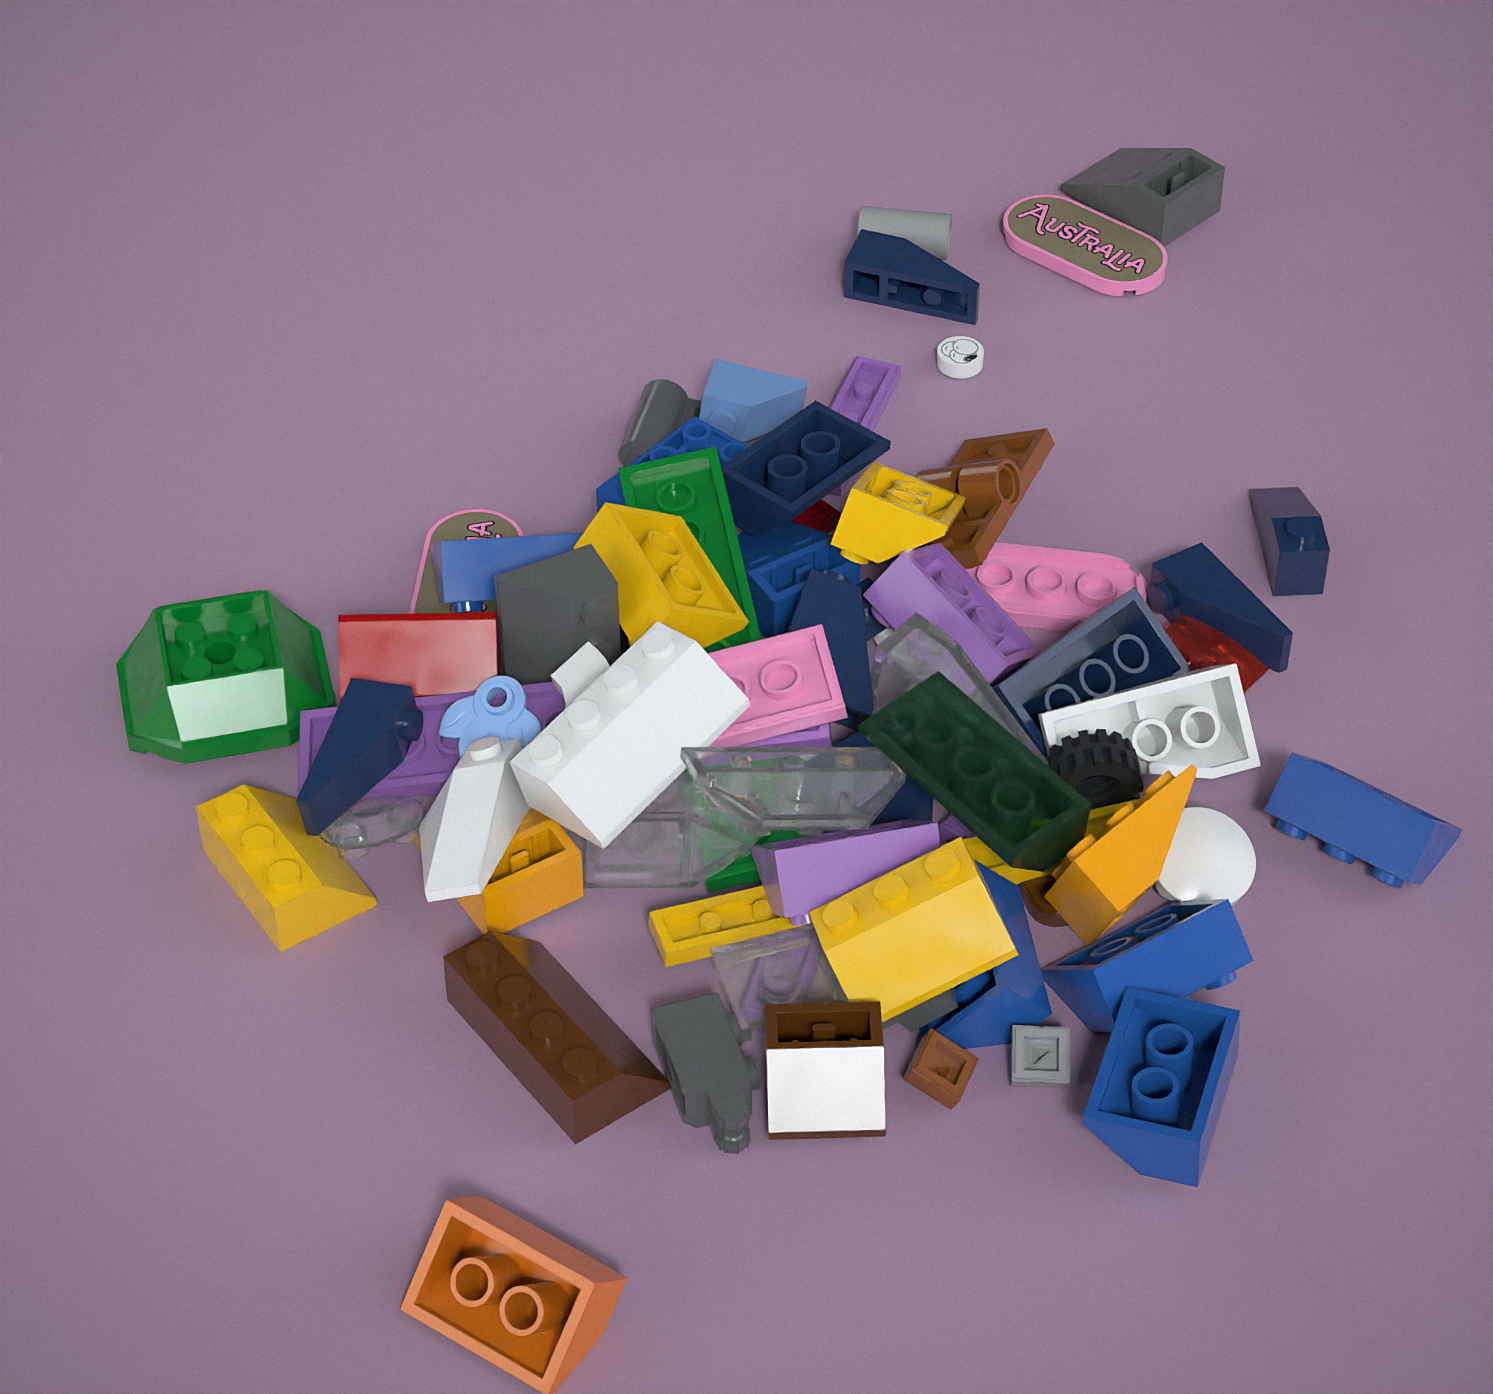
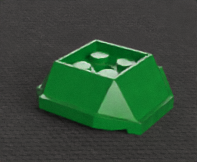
[116,590,336,764]

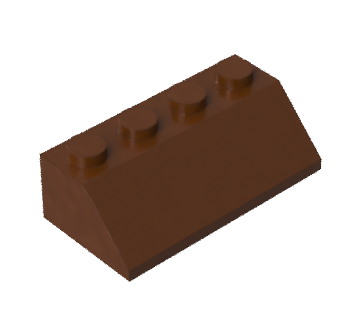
[443,931,670,1145]

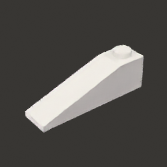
[1038,663,1261,779]
[419,737,530,902]

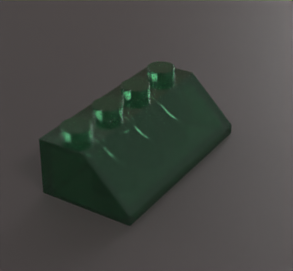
[859,671,1092,872]

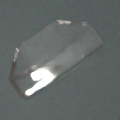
[680,747,906,836]
[560,770,762,888]

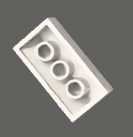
[509,622,750,849]

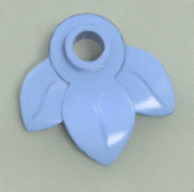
[439,675,541,758]

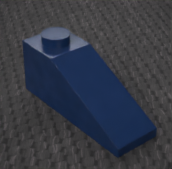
[844,229,980,325]
[1249,487,1330,596]
[1148,542,1293,673]
[296,678,423,836]

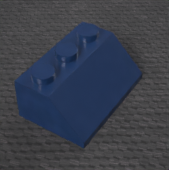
[721,400,891,537]

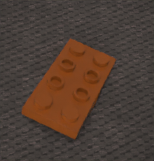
[890,428,1055,569]

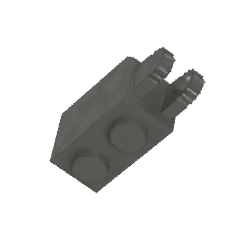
[652,992,760,1154]

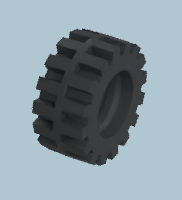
[1042,729,1144,817]

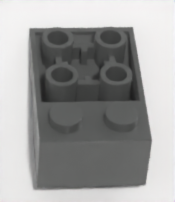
[1061,148,1225,246]

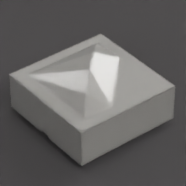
[1011,1025,1070,1088]

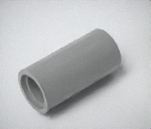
[857,206,952,259]

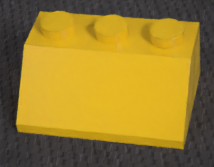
[830,461,966,565]
[573,502,749,648]
[196,784,377,952]
[809,837,1019,1022]

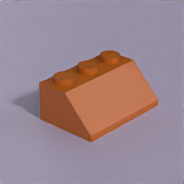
[400,1195,628,1394]

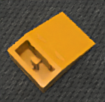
[1044,764,1197,945]
[409,807,584,935]

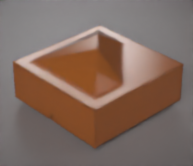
[903,1028,979,1110]

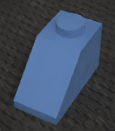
[699,359,808,442]

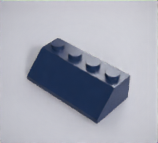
[967,587,1193,771]

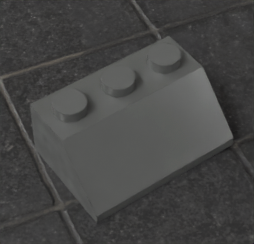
[494,544,621,685]

